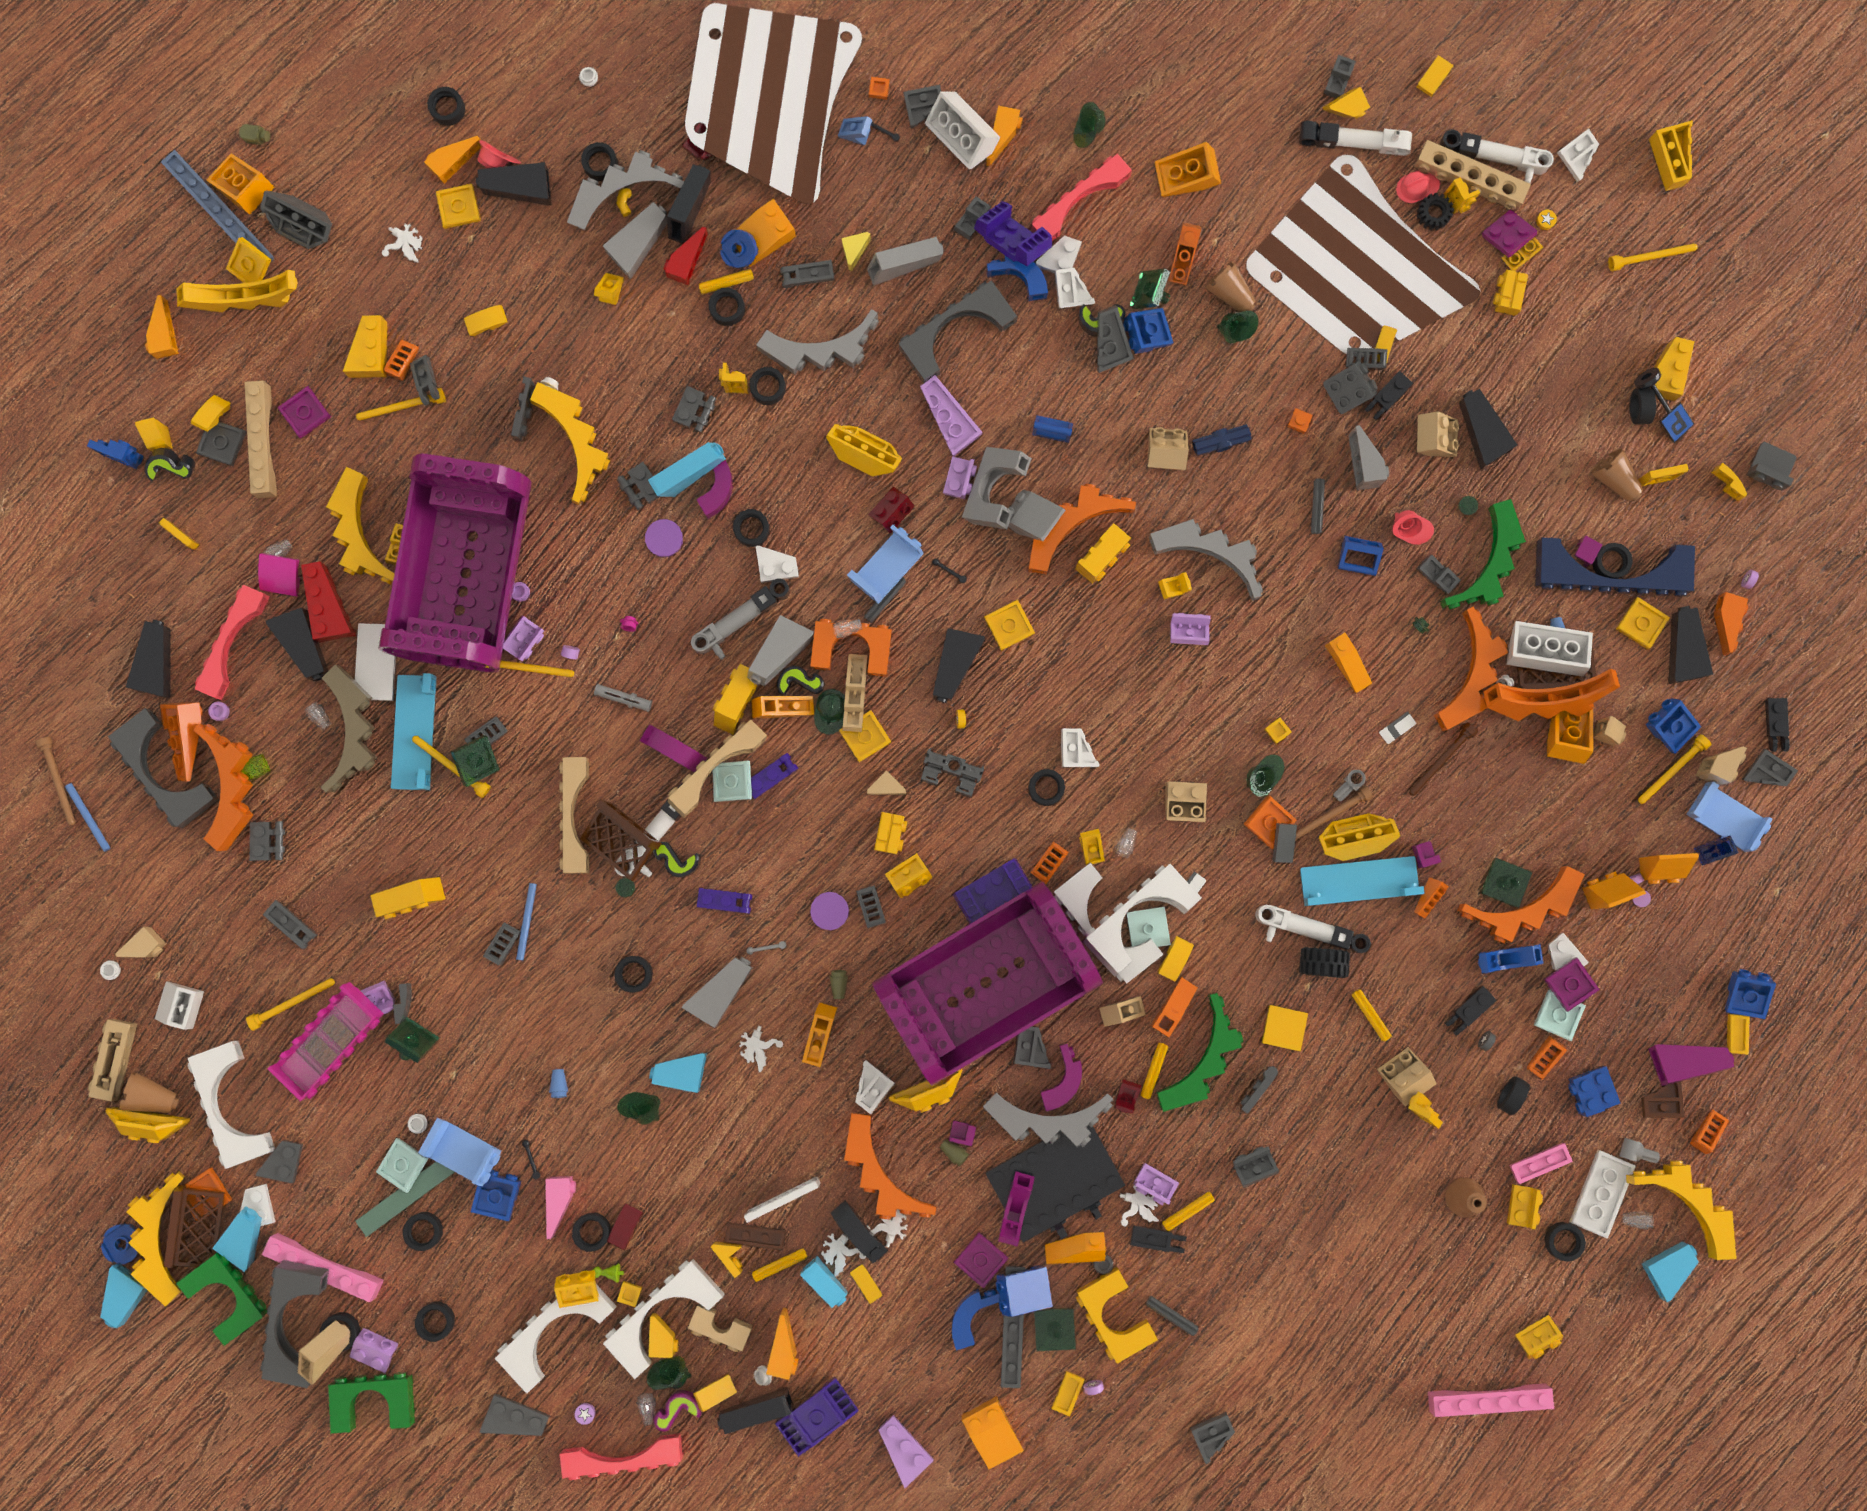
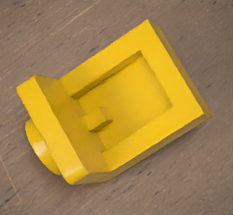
[1158,572,1192,599]

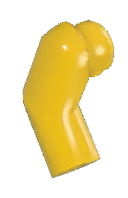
[616,188,632,217]

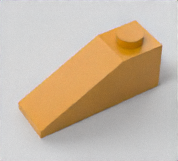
[986,105,1023,166]
[424,136,482,184]
[145,295,179,359]
[1325,633,1372,693]
[751,696,814,718]
[802,1002,837,1067]
[1045,1232,1106,1264]

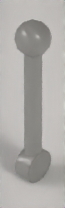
[746,941,786,955]

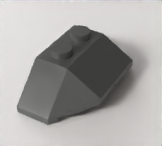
[260,190,332,249]

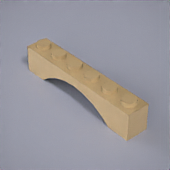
[245,380,277,498]
[668,720,767,818]
[559,757,589,874]

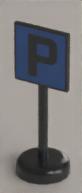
[1634,368,1694,443]

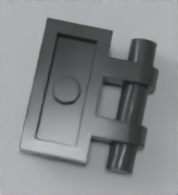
[672,386,717,433]
[616,462,661,510]
[249,821,285,861]

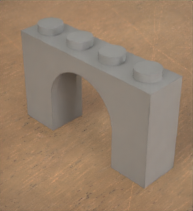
[962,447,1032,530]

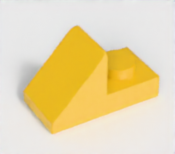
[594,273,624,305]
[1079,829,1105,866]
[711,1241,742,1278]

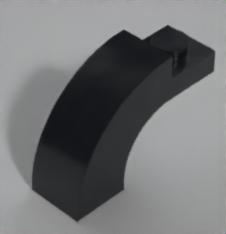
[831,1200,888,1264]

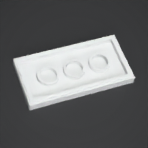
[355,623,396,701]
[1569,1150,1636,1239]
[744,1176,821,1223]

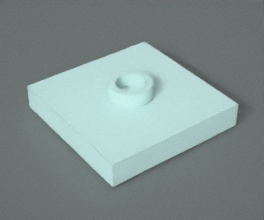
[712,761,752,802]
[1126,907,1171,947]
[1534,990,1586,1041]
[376,1138,429,1193]

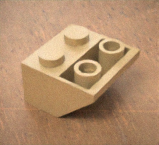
[1417,412,1459,457]
[1147,427,1189,470]
[1695,746,1747,785]
[1165,782,1207,822]
[1377,1047,1436,1106]

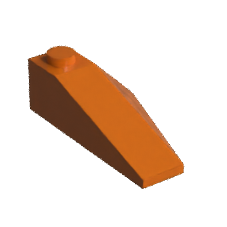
[160,702,202,782]

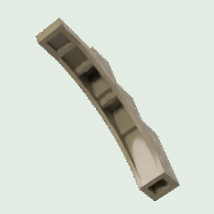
[321,665,377,793]

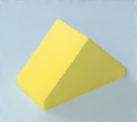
[841,232,871,271]

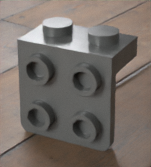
[1323,360,1378,414]
[1747,442,1796,491]

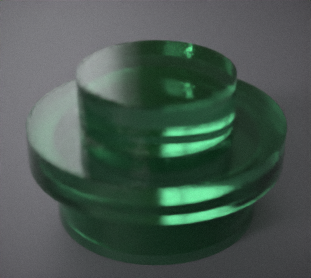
[1459,496,1478,515]
[1412,617,1429,634]
[616,878,635,897]

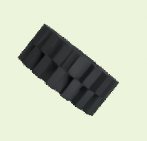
[1417,193,1454,231]

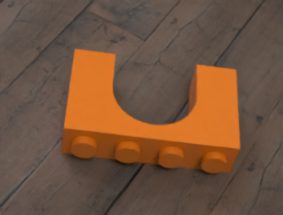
[810,619,892,677]

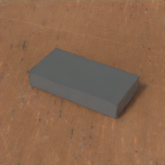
[1272,823,1297,863]

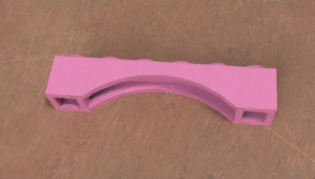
[262,1233,384,1302]
[1428,1383,1554,1417]

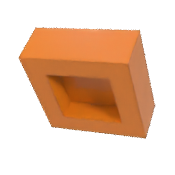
[869,77,890,100]
[1287,408,1313,434]

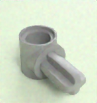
[1333,770,1366,802]
[1619,1138,1660,1163]

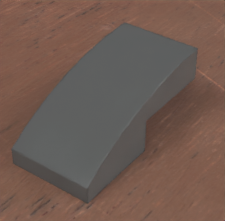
[1323,55,1356,98]
[954,196,991,240]
[1416,554,1461,594]
[393,983,412,1024]

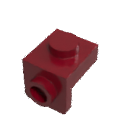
[1115,1079,1141,1114]

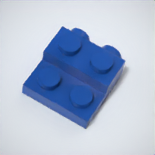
[1123,308,1173,354]
[87,439,143,469]
[1645,698,1701,754]
[1725,969,1776,1019]
[1568,1066,1621,1117]
[471,1170,521,1221]

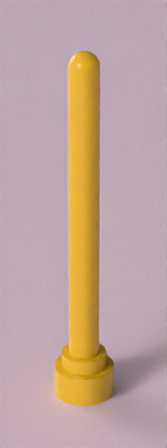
[1608,244,1698,271]
[356,388,446,420]
[485,660,574,677]
[1638,734,1712,804]
[412,736,491,799]
[246,978,335,1031]

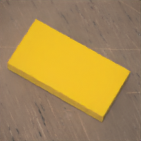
[1416,55,1454,97]
[159,518,199,550]
[1727,1014,1750,1055]
[1051,1370,1085,1417]
[693,1374,737,1412]

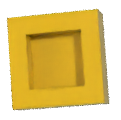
[1264,717,1292,744]
[617,1281,643,1307]

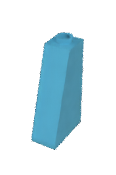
[648,442,726,497]

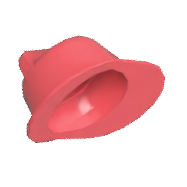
[478,140,521,168]
[1396,170,1440,203]
[1392,510,1434,545]

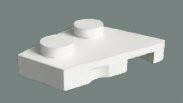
[1557,129,1599,182]
[1035,236,1082,273]
[1054,268,1095,308]
[756,546,799,583]
[1061,728,1099,767]
[1547,933,1589,971]
[855,1060,895,1114]
[240,1184,276,1226]

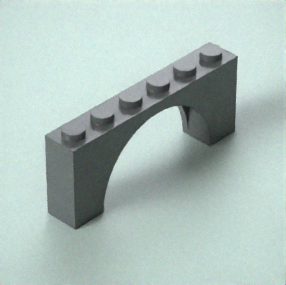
[899,280,1017,383]
[108,708,220,828]
[260,1260,329,1388]

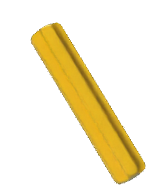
[699,269,754,294]
[1352,989,1392,1041]
[1140,1043,1168,1099]
[1162,1192,1215,1231]
[752,1248,807,1282]

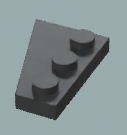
[1097,305,1134,373]
[511,376,536,441]
[479,1394,550,1436]

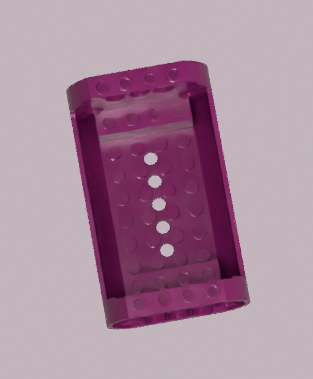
[378,453,532,673]
[872,882,1103,1086]

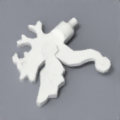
[382,224,422,263]
[739,1025,783,1072]
[1120,1185,1159,1226]
[866,1209,908,1247]
[821,1233,866,1277]

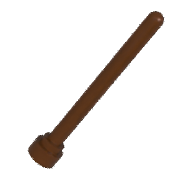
[1409,722,1478,796]

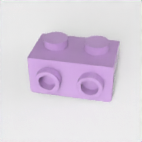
[1170,613,1211,645]
[503,615,544,661]
[361,981,395,1014]
[1133,1163,1179,1205]
[349,1328,398,1373]

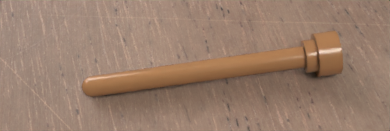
[35,737,76,826]
[1295,785,1374,841]

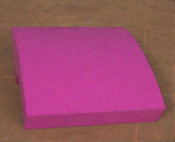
[258,553,300,597]

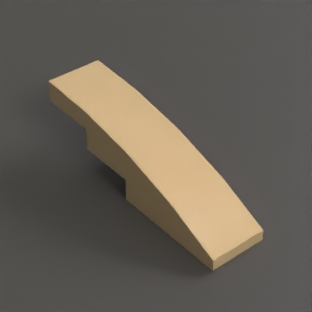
[843,654,868,732]

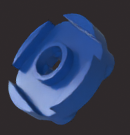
[720,230,758,268]
[101,1223,139,1264]

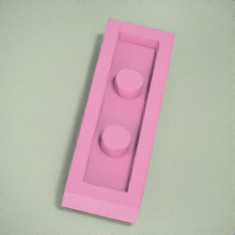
[1509,1143,1573,1184]

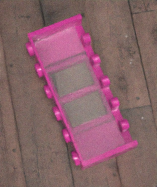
[267,982,384,1101]

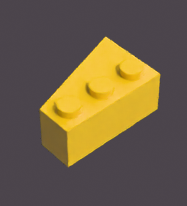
[1649,121,1692,191]

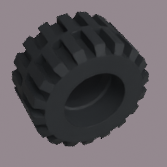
[1299,947,1350,978]

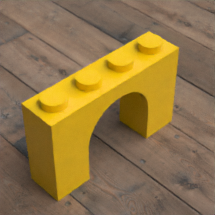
[1076,1267,1158,1364]

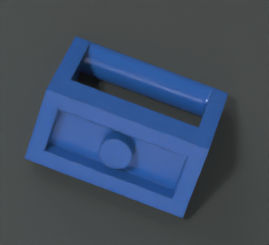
[1032,415,1073,443]
[1338,536,1384,576]

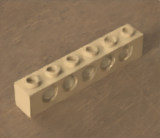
[1414,140,1531,211]

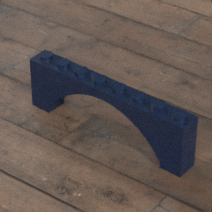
[1535,537,1695,597]

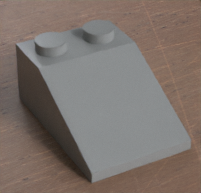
[1348,425,1389,490]
[1008,490,1066,541]

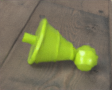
[593,1263,624,1283]

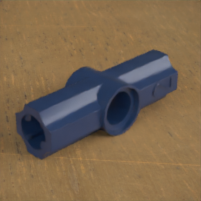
[1192,424,1252,456]

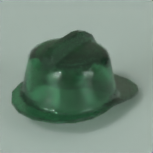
[1073,102,1106,148]
[1216,311,1259,343]
[814,689,845,734]
[1246,754,1285,797]
[617,1092,660,1125]
[647,1356,692,1390]

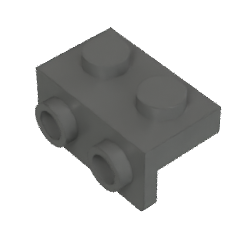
[1233,1146,1279,1188]

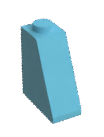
[649,1052,707,1093]
[212,1206,262,1272]
[1642,1242,1699,1302]
[800,1256,848,1308]
[100,1263,147,1328]

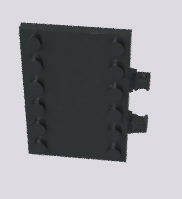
[985,1126,1126,1243]

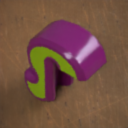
[654,1390,702,1431]

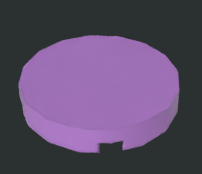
[645,519,683,557]
[810,892,849,930]

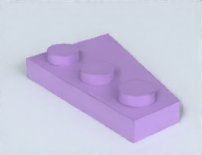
[879,1415,934,1488]

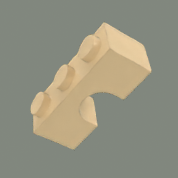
[688,1303,753,1352]

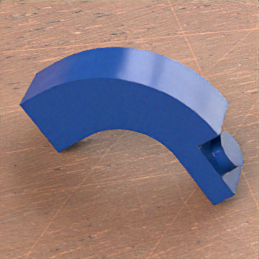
[986,255,1048,301]
[1478,944,1544,973]
[952,1289,1000,1351]

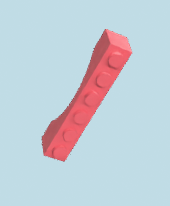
[1031,154,1132,242]
[195,585,270,700]
[560,1433,683,1480]

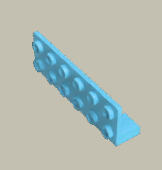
[391,673,436,790]
[1300,856,1424,906]

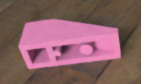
[546,1176,576,1239]

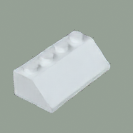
[925,92,1000,169]
[1507,621,1593,676]

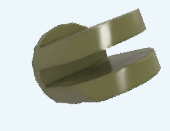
[239,124,270,145]

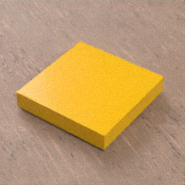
[436,184,481,229]
[226,237,271,283]
[1638,464,1689,486]
[1616,597,1670,650]
[984,600,1035,651]
[839,710,892,763]
[1262,1005,1308,1051]

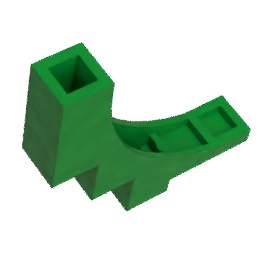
[1440,499,1526,610]
[1156,993,1243,1112]

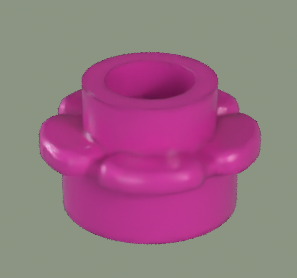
[620,616,639,632]

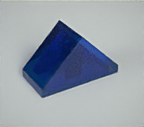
[1694,835,1739,866]

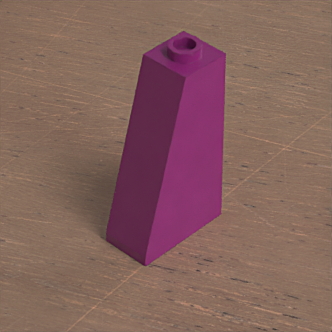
[1648,1044,1735,1086]

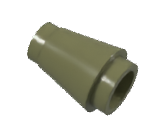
[829,970,848,999]
[940,1139,969,1167]

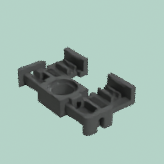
[921,748,984,798]

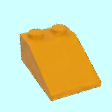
[1154,142,1221,197]
[206,153,275,215]
[736,199,796,267]
[1547,709,1593,764]
[1639,853,1699,884]
[1582,871,1646,909]
[766,1308,799,1380]
[961,1397,1024,1469]

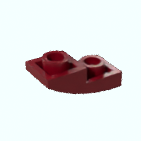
[607,1203,643,1251]

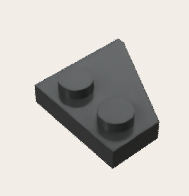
[903,85,941,129]
[1742,749,1798,786]
[1013,1026,1051,1069]
[255,1140,303,1183]
[1190,1412,1235,1465]

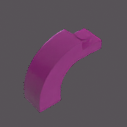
[696,460,733,519]
[640,724,707,773]
[1040,1043,1082,1111]
[998,1172,1034,1247]

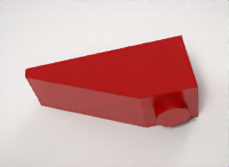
[664,227,708,285]

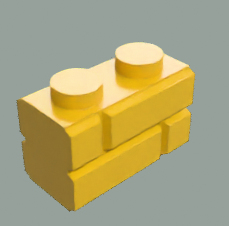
[1493,270,1528,316]
[874,812,908,855]

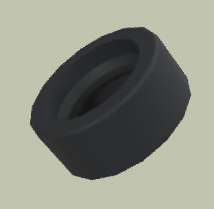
[427,87,465,126]
[581,142,618,181]
[708,287,745,326]
[749,367,786,405]
[1629,388,1656,425]
[733,509,770,547]
[1593,543,1633,579]
[1028,769,1065,806]
[614,956,653,993]
[1497,1076,1530,1115]
[403,1212,443,1251]
[572,1213,611,1252]
[1544,1222,1586,1262]
[415,1302,455,1342]
[319,1312,360,1352]

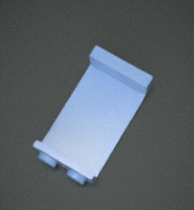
[847,525,924,604]
[1686,781,1773,852]
[418,1117,501,1187]

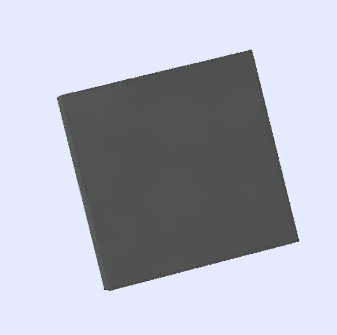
[196,422,246,467]

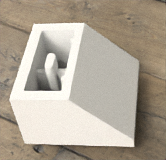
[155,981,204,1030]

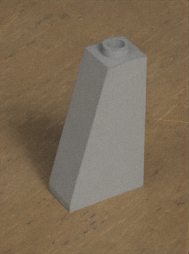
[603,202,667,279]
[867,237,943,286]
[747,615,814,686]
[682,956,753,1028]

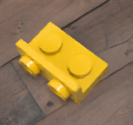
[1444,177,1480,214]
[719,363,749,394]
[885,853,932,898]
[1408,1091,1443,1129]
[1507,1184,1543,1229]
[554,1270,599,1308]
[1515,1315,1563,1359]

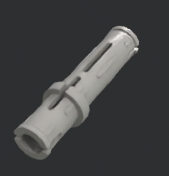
[594,684,652,712]

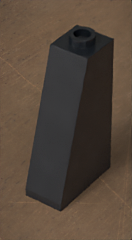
[475,162,552,206]
[667,164,711,244]
[1459,389,1517,469]
[1668,606,1713,684]
[266,607,328,682]
[126,619,171,699]
[933,628,985,703]
[717,1387,794,1434]

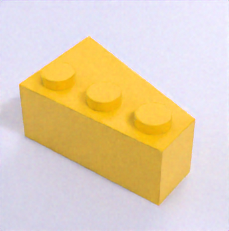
[343,315,387,378]
[1650,337,1695,401]
[1075,523,1131,584]
[713,664,758,735]
[370,877,446,920]

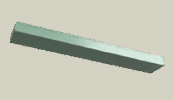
[355,1162,455,1237]

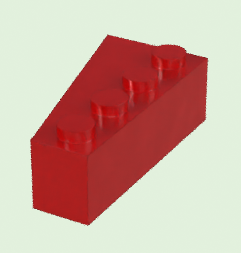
[301,561,357,643]

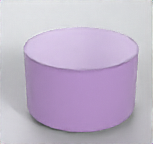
[561,645,580,659]
[1632,891,1651,907]

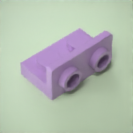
[943,456,977,499]

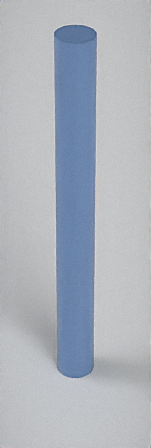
[65,783,111,852]
[516,883,537,961]

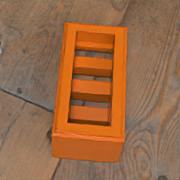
[383,339,419,381]
[1031,841,1069,884]
[1414,877,1449,919]
[1526,1035,1567,1080]
[1690,1109,1729,1154]

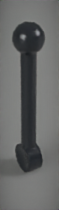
[871,122,900,142]
[932,558,967,583]
[522,1140,541,1179]

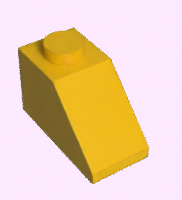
[1322,87,1370,119]
[135,417,173,452]
[649,1313,679,1358]

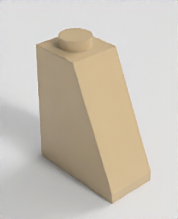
[298,1320,350,1385]

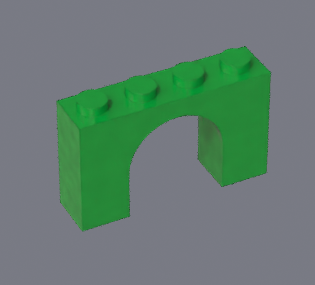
[176,1253,267,1346]
[328,1372,415,1434]

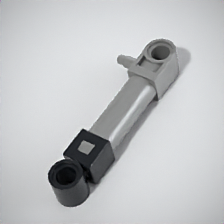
[691,579,790,660]

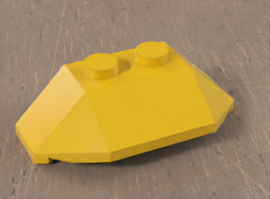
[826,424,902,476]
[1319,813,1400,861]
[889,1068,963,1113]
[106,1107,190,1143]

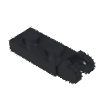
[1365,371,1413,420]
[1765,698,1790,752]
[1445,986,1497,1035]
[1130,1225,1187,1253]

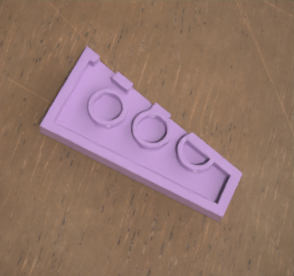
[920,375,983,457]

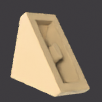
[867,771,906,795]

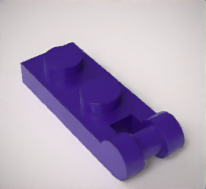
[751,753,799,799]
[697,888,753,914]

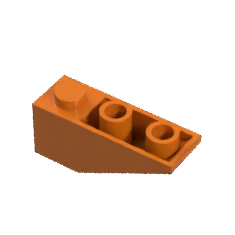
[1168,222,1201,285]
[1714,592,1748,656]
[1150,977,1198,1037]

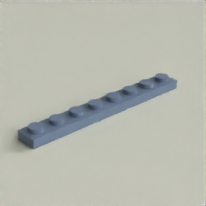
[161,150,275,263]

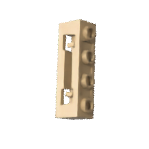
[88,1019,137,1102]

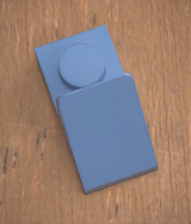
[838,116,872,145]

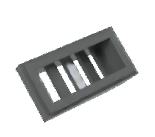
[1346,348,1388,370]
[464,716,508,755]
[856,885,886,928]
[483,922,521,966]

